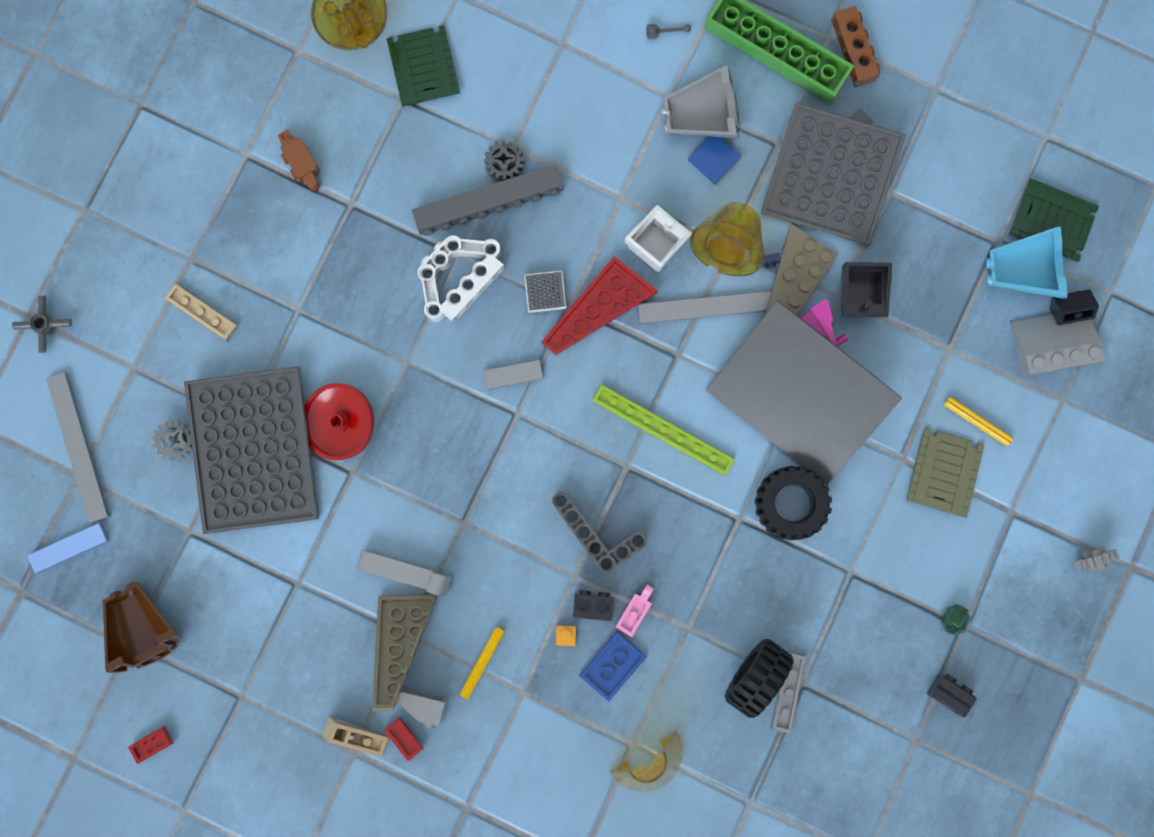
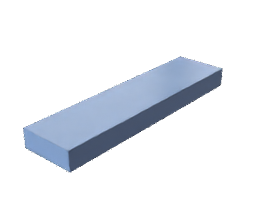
[27,523,109,573]

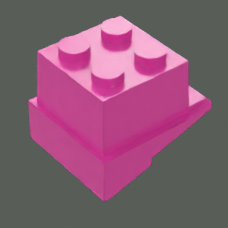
[801,299,848,347]

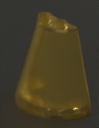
[609,731,682,792]

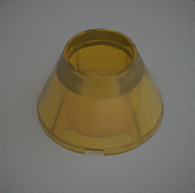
[690,202,765,276]

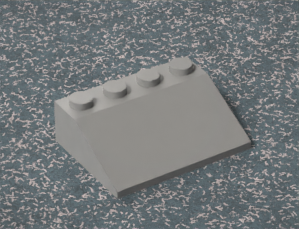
[1010,314,1106,378]

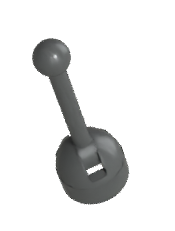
[646,24,691,40]

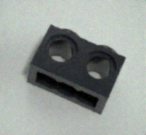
[573,590,614,621]

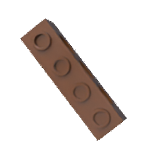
[831,6,880,88]

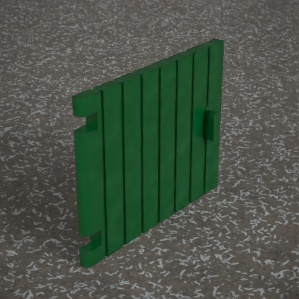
[386,25,460,107]
[1009,178,1099,261]

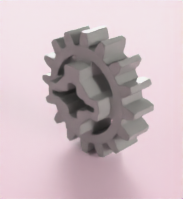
[151,420,192,462]
[1074,547,1119,573]

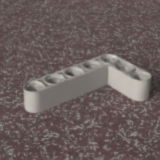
[356,550,453,596]

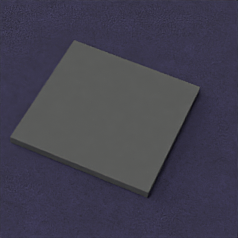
[761,102,906,246]

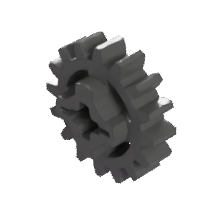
[484,140,525,181]

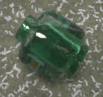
[941,604,971,635]

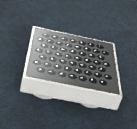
[524,271,566,313]

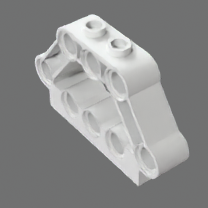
[417,235,504,324]

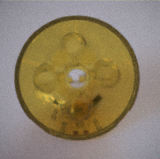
[311,0,388,51]

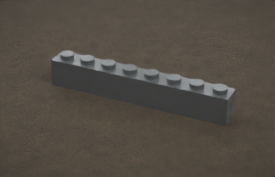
[412,164,563,236]

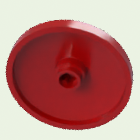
[305,383,375,460]

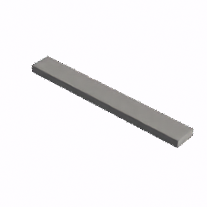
[638,291,772,324]
[46,372,110,523]

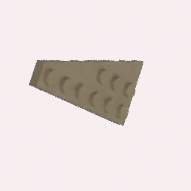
[764,224,838,316]
[372,594,437,711]

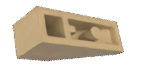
[322,717,388,756]

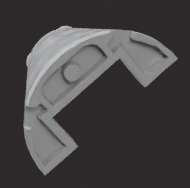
[662,65,740,138]

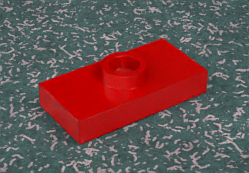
[384,717,424,761]
[128,726,174,764]

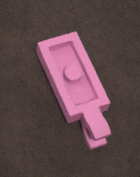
[615,584,654,637]

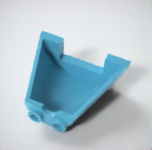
[986,227,1067,299]

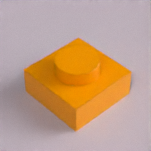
[556,625,576,646]

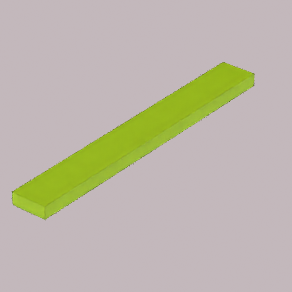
[592,384,735,476]

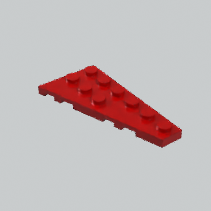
[541,256,658,355]

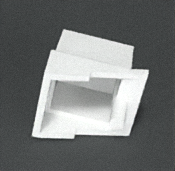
[625,205,692,272]

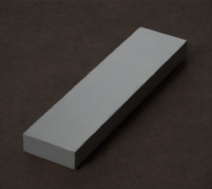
[771,652,806,734]

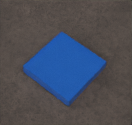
[688,136,741,185]

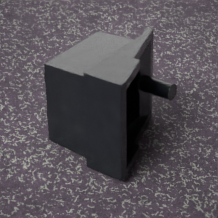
[841,262,892,317]

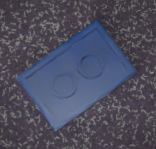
[579,631,647,702]

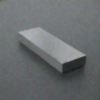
[484,360,543,390]

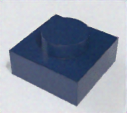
[758,253,781,270]

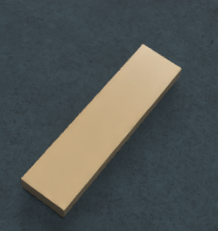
[164,283,238,341]

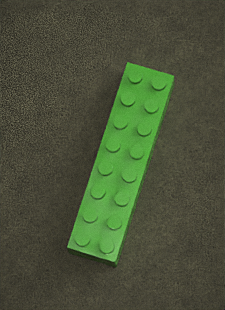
[704,0,854,104]

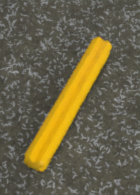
[944,397,1013,446]
[460,627,505,699]

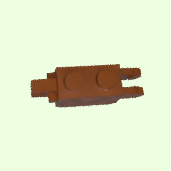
[278,130,320,192]

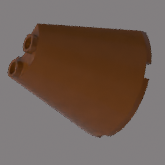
[103,582,181,673]

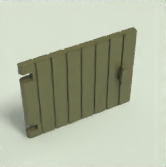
[906,427,984,518]

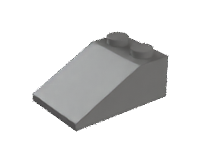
[397,687,449,728]

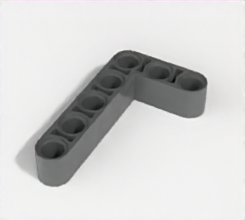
[552,492,647,573]

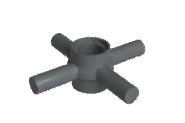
[12,295,72,353]

